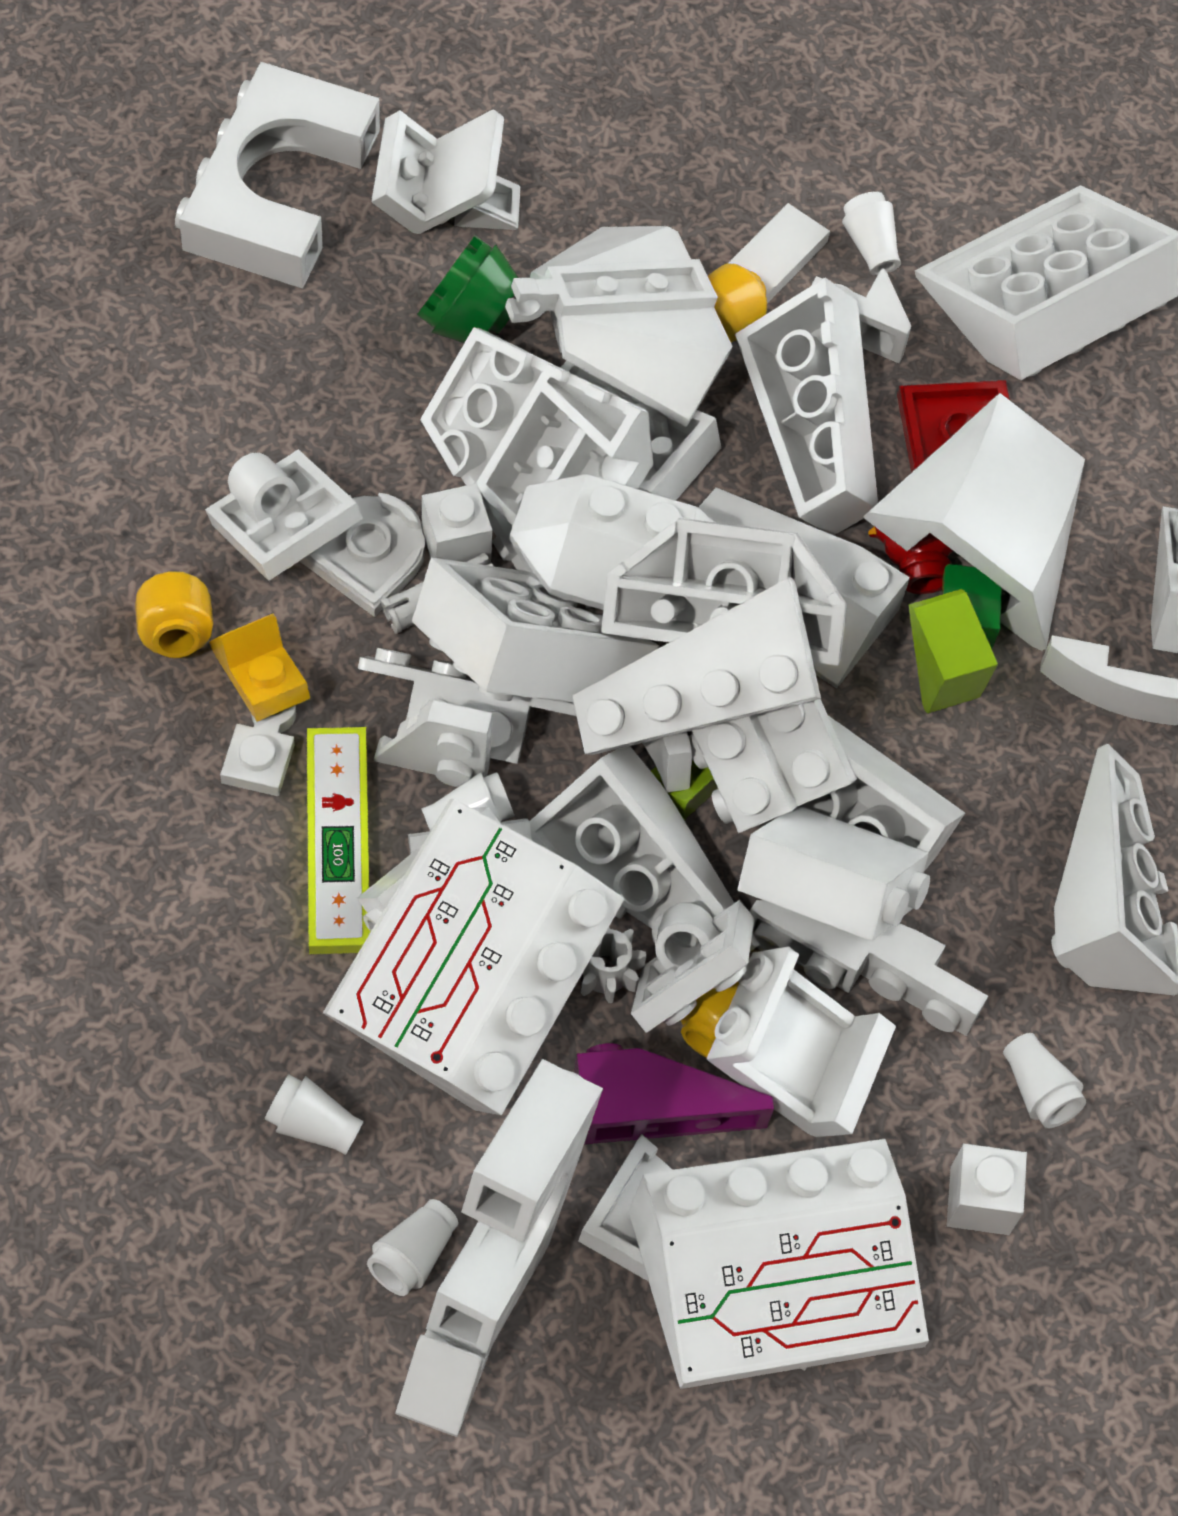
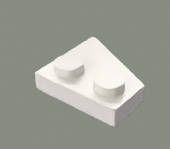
[374,700,492,787]

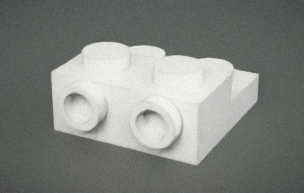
[688,699,857,833]

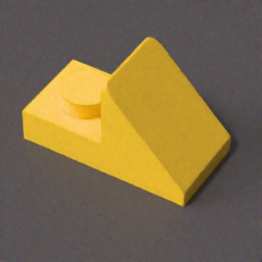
[209,613,310,722]

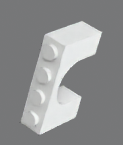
[175,62,380,288]
[426,1059,603,1359]

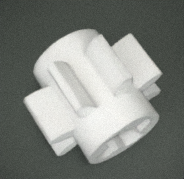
[581,927,646,1003]

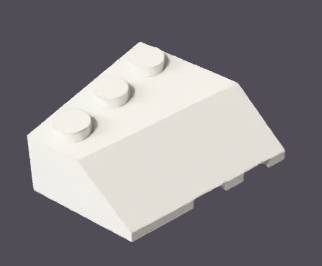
[412,557,659,702]

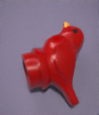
[868,526,953,594]

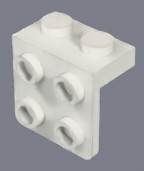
[371,110,504,234]

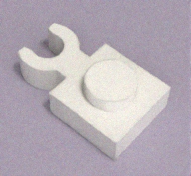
[220,705,296,796]

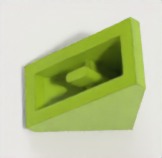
[908,589,998,713]

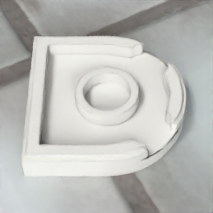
[300,493,425,617]

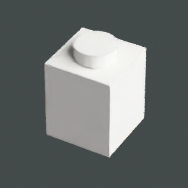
[422,483,492,565]
[947,1143,1027,1235]

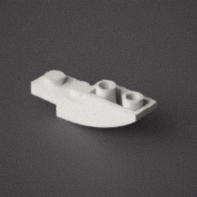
[750,900,988,1036]

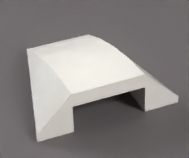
[420,327,653,574]
[863,393,1085,651]

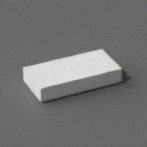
[729,203,830,303]

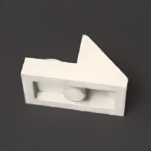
[811,268,911,363]
[396,1330,493,1437]

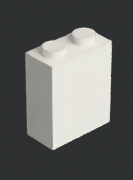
[737,806,930,941]

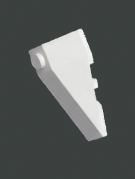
[699,487,910,688]
[1051,744,1178,996]
[529,746,759,952]

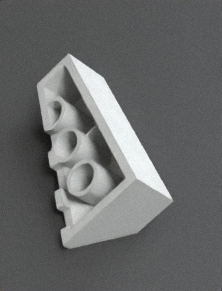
[800,716,965,871]

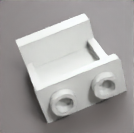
[706,946,896,1137]

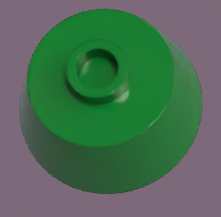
[417,235,519,343]

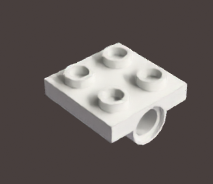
[205,449,363,581]
[631,900,755,1033]

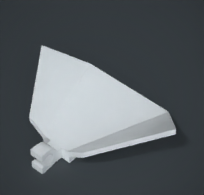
[505,226,733,428]

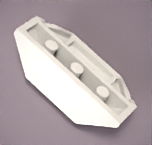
[509,474,714,610]
[601,518,847,666]

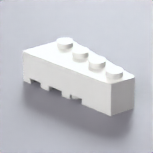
[735,277,878,535]

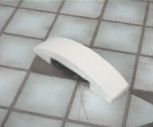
[1040,635,1178,725]

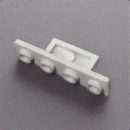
[358,648,577,764]

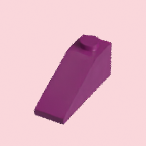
[574,1043,774,1145]

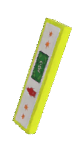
[307,727,370,954]

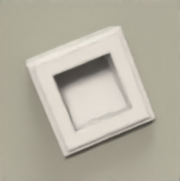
[454,175,520,230]

